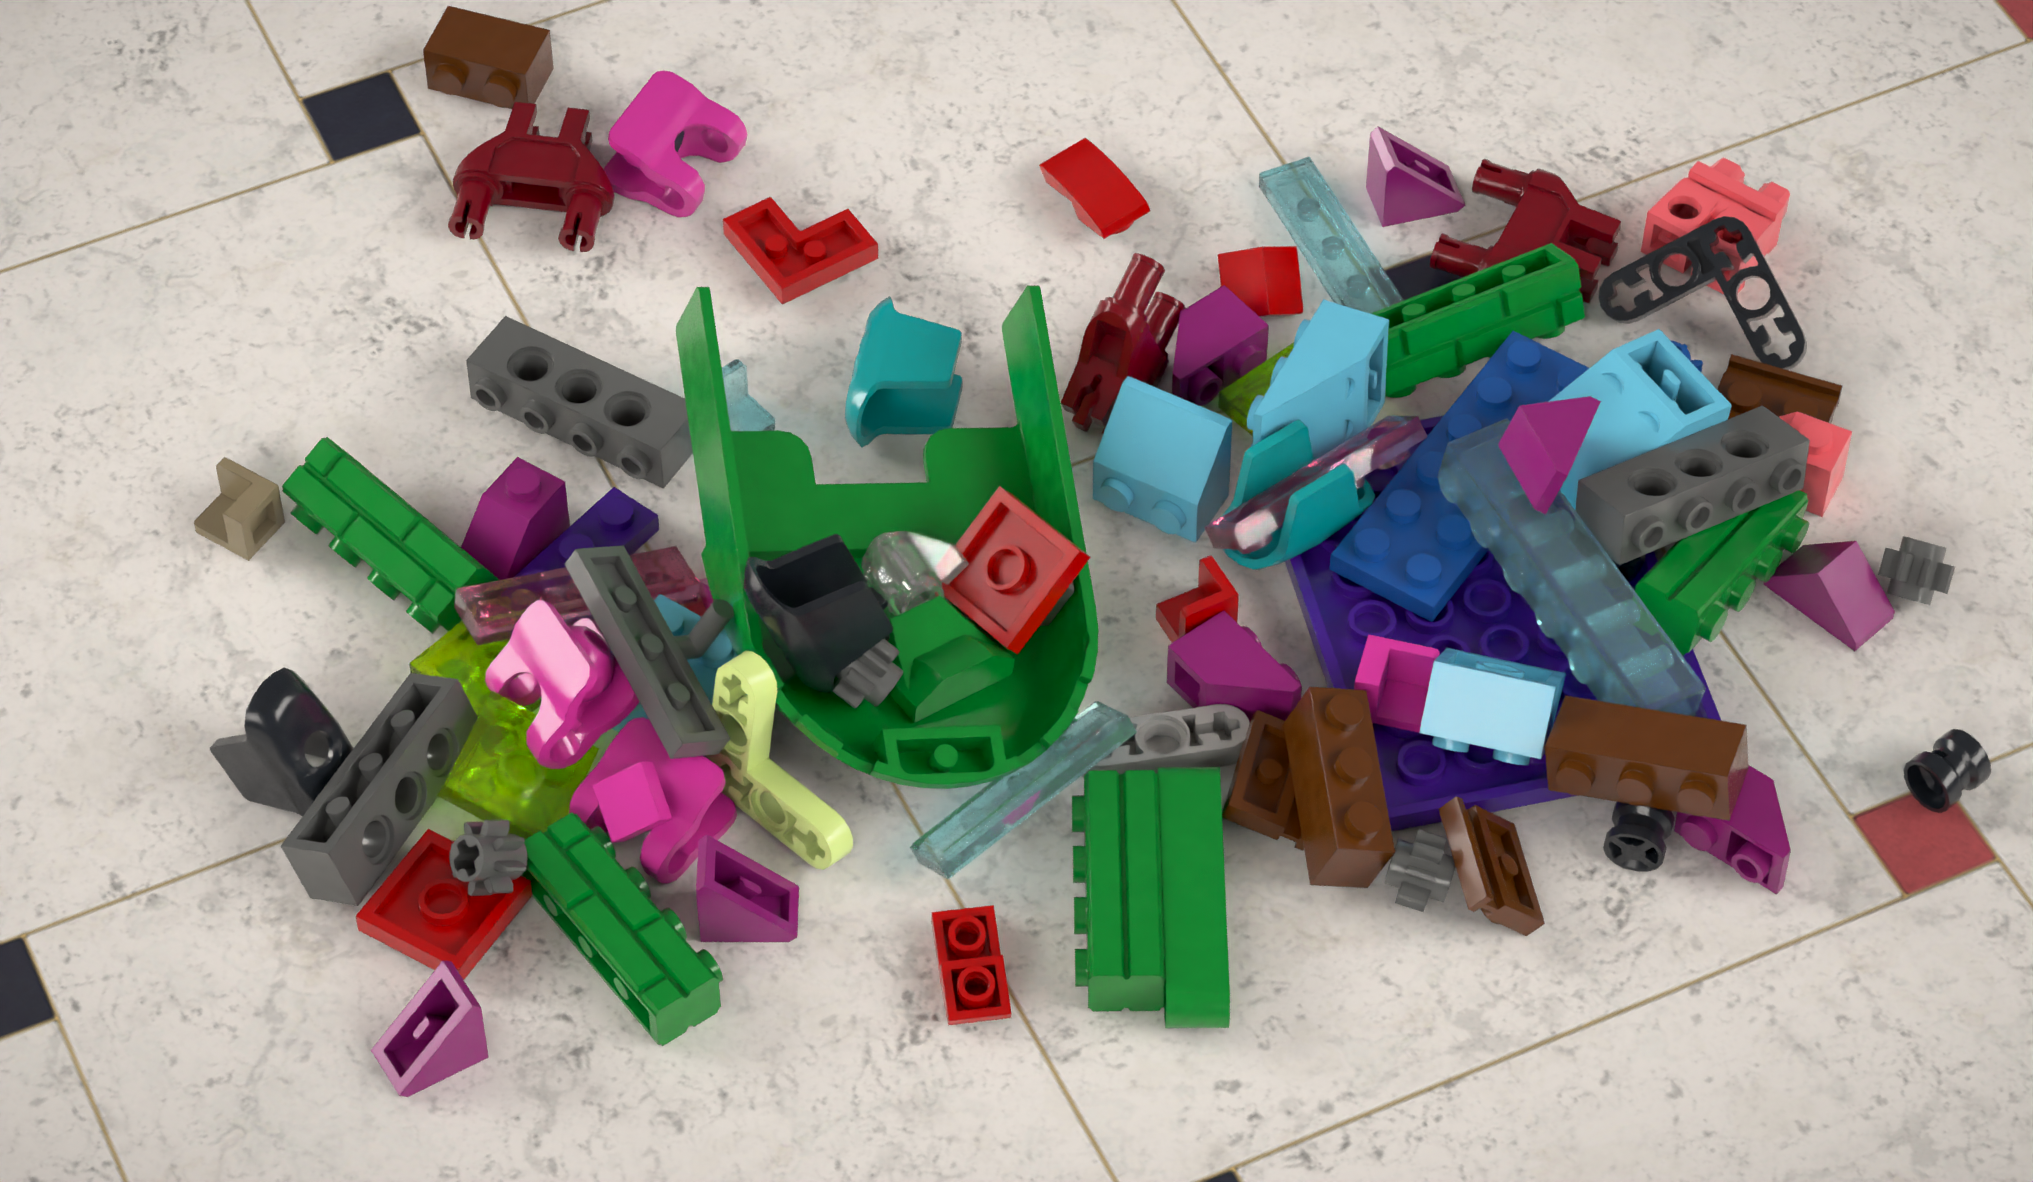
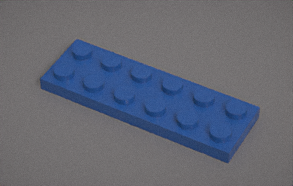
[1330,331,1589,622]

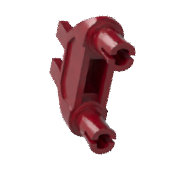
[448,102,615,252]
[1430,158,1621,304]
[1061,253,1186,435]

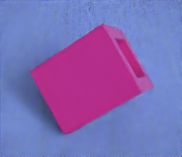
[1354,634,1440,733]

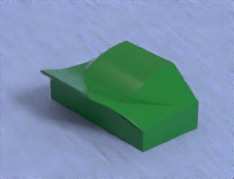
[889,595,1015,723]

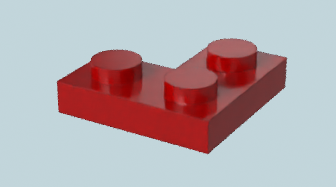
[723,197,878,305]

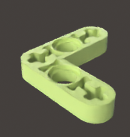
[706,651,853,870]

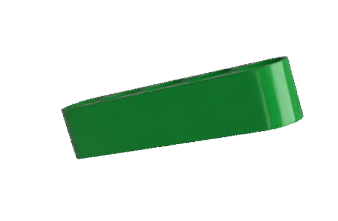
[1157,767,1230,1028]

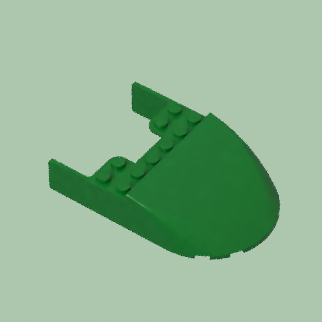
[675,285,1099,789]

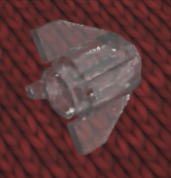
[861,531,969,641]

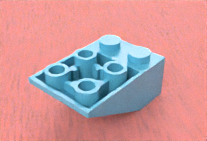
[1247,299,1389,458]
[1548,329,1732,513]

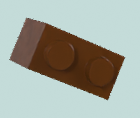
[423,6,554,109]

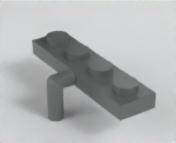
[564,545,734,759]

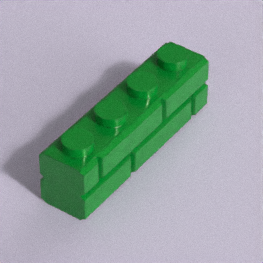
[1370,243,1585,398]
[282,437,502,637]
[1626,490,1809,655]
[1072,770,1165,1012]
[521,812,723,1046]

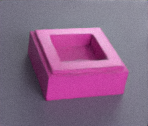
[592,761,672,843]

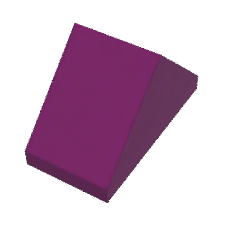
[1366,126,1466,227]
[1498,396,1601,515]
[1763,541,1895,651]
[696,835,799,942]
[371,961,489,1097]

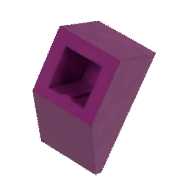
[1172,285,1269,406]
[1166,610,1302,721]
[1674,765,1791,895]

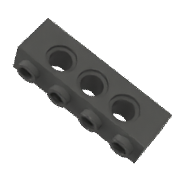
[466,316,693,489]
[1573,406,1810,565]
[281,673,485,906]

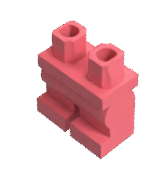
[1641,157,1790,294]

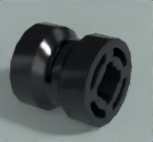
[1903,729,1991,813]

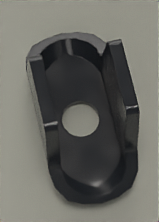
[744,534,893,693]
[210,667,354,817]

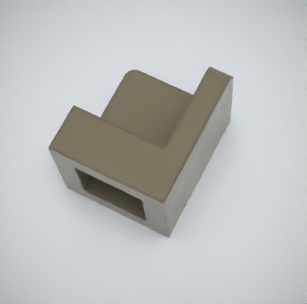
[194,457,285,561]

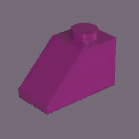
[461,457,570,601]

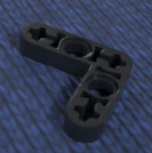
[1598,216,1807,370]

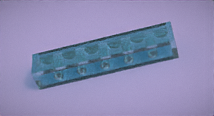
[1437,418,1706,716]

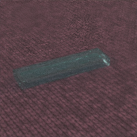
[1259,156,1404,313]
[910,701,1137,879]

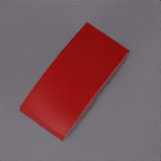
[1039,138,1150,239]
[931,905,1012,1026]

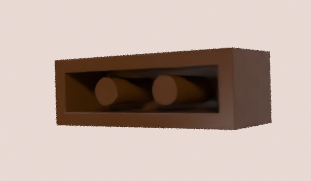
[1283,687,1395,888]
[1545,695,1749,821]

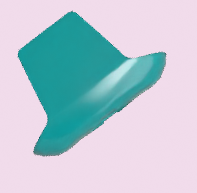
[845,296,963,448]
[1216,420,1375,570]

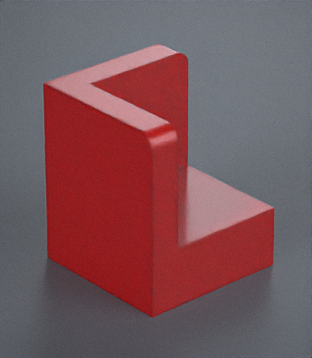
[1218,246,1303,317]
[1156,555,1239,643]

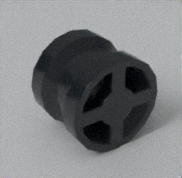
[1603,802,1675,872]

